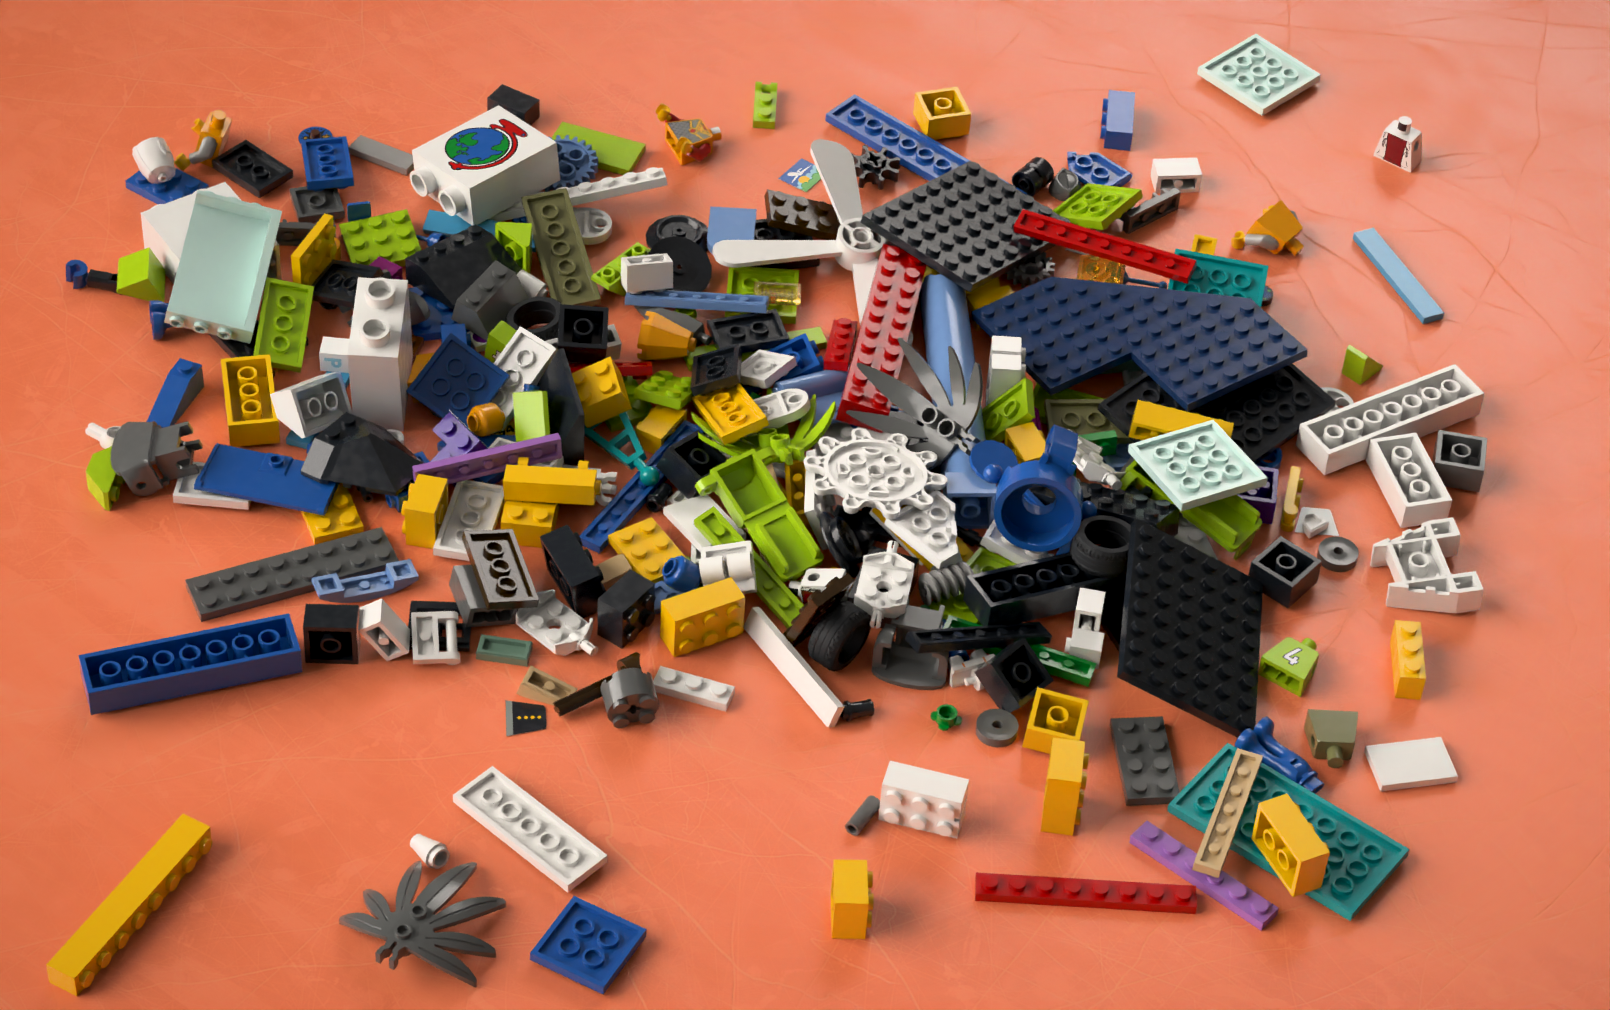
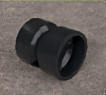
[1012,157,1054,197]

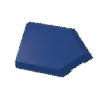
[1067,152,1132,187]

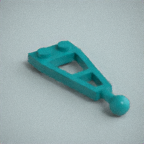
[584,412,659,486]

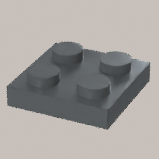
[289,186,345,223]

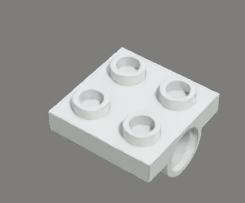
[699,540,757,594]

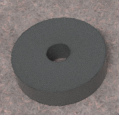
[1317,537,1359,572]
[976,709,1019,747]

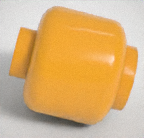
[467,403,505,437]

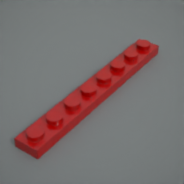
[1013,209,1197,284]
[975,872,1197,914]

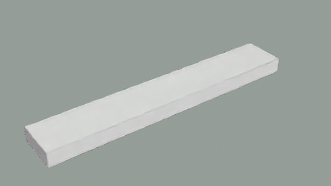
[744,607,845,728]

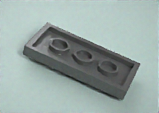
[1109,716,1180,806]

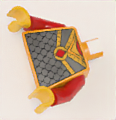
[655,103,722,166]

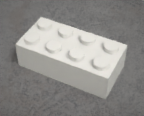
[1366,433,1452,528]

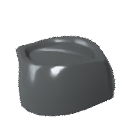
[1049,168,1082,201]

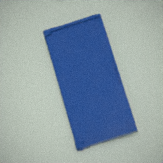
[194,443,339,516]

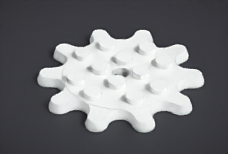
[804,428,948,519]

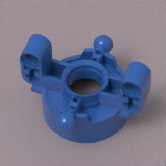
[983,424,1097,552]

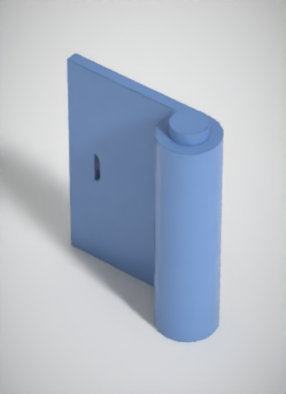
[771,364,850,429]

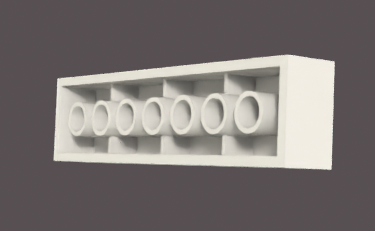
[1296,364,1484,475]

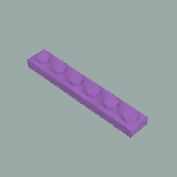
[412,433,562,484]
[1129,821,1279,931]

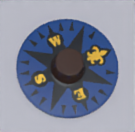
[298,127,333,144]

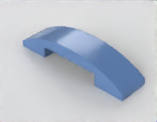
[311,559,419,603]

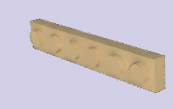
[1192,748,1263,878]

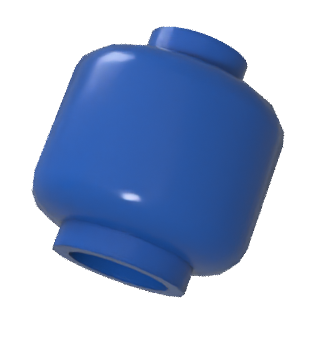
[662,556,701,593]

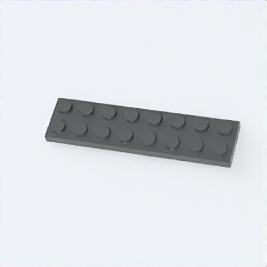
[185,527,399,622]

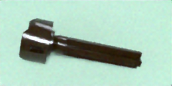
[553,652,643,717]

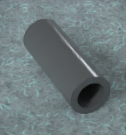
[845,795,880,836]

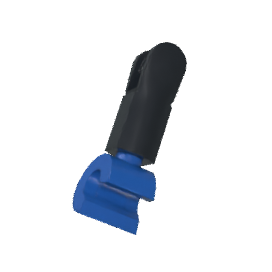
[66,260,122,295]

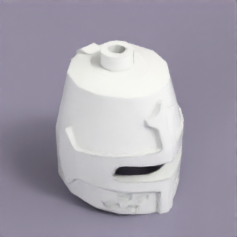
[132,137,175,184]

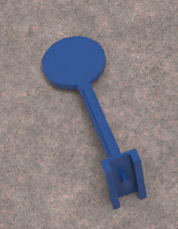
[969,440,1072,555]

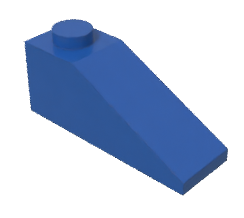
[146,358,204,428]

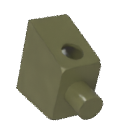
[1304,709,1358,768]

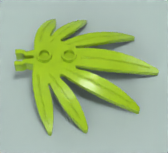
[691,387,836,466]

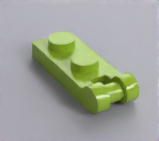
[753,82,778,129]

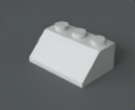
[270,371,353,438]

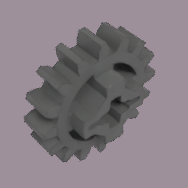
[1005,252,1055,288]

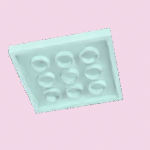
[1197,34,1321,116]
[1128,420,1268,511]

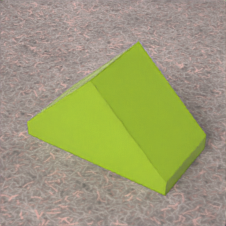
[1342,344,1383,385]

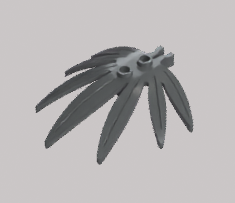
[846,337,983,471]
[339,861,506,987]

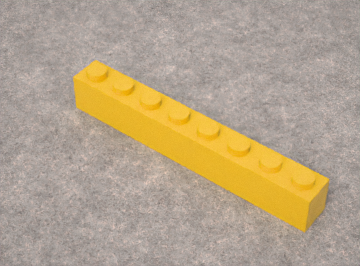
[46,814,213,996]

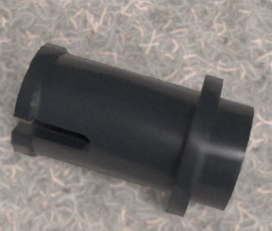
[646,483,673,512]
[840,699,874,722]

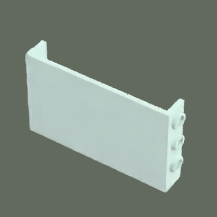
[164,190,282,344]

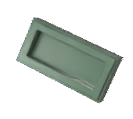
[476,634,533,667]

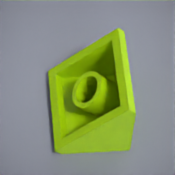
[495,222,532,274]
[117,247,166,302]
[513,390,550,442]

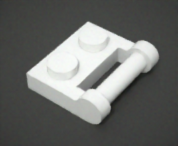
[411,611,461,665]

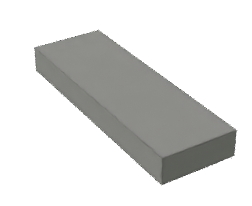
[348,135,414,176]

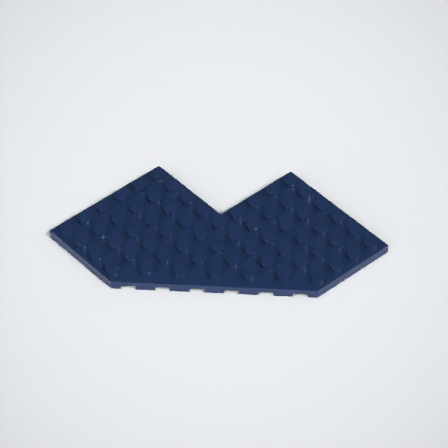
[972,277,1307,412]

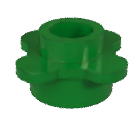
[931,704,962,731]

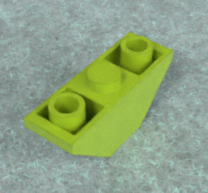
[591,242,651,296]
[86,446,125,511]

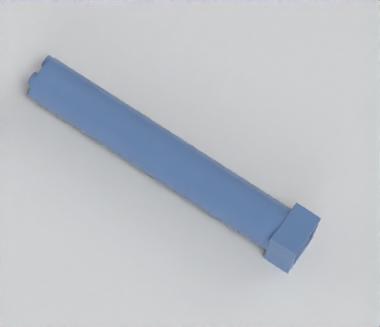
[919,274,997,529]

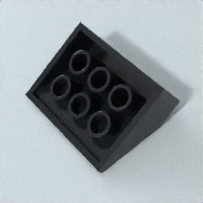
[405,224,522,310]
[537,348,585,466]

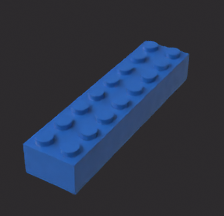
[78,613,302,715]

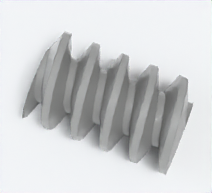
[918,561,974,606]

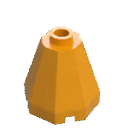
[637,311,697,361]

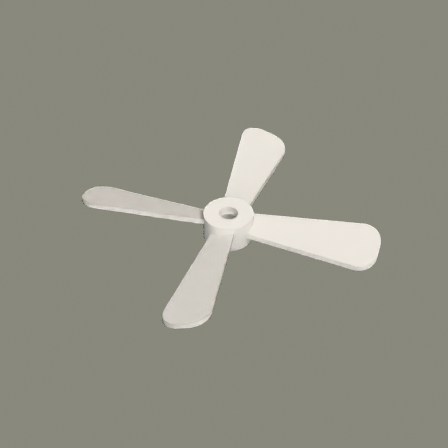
[712,139,913,346]

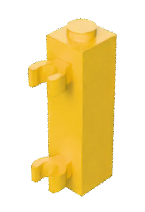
[503,457,602,505]

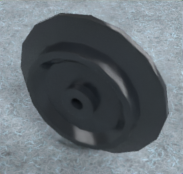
[646,215,708,252]
[648,236,712,292]
[819,511,864,578]

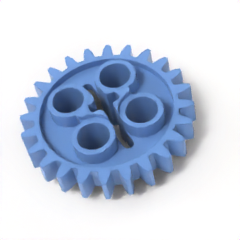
[545,135,598,192]

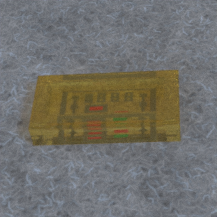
[754,281,801,306]

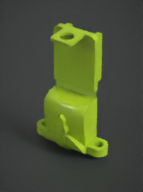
[695,447,824,584]
[1120,460,1262,560]

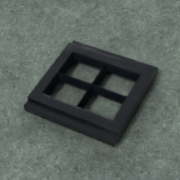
[408,601,472,652]

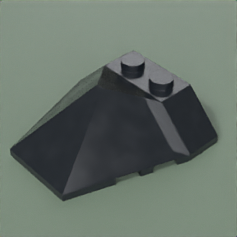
[301,412,423,496]

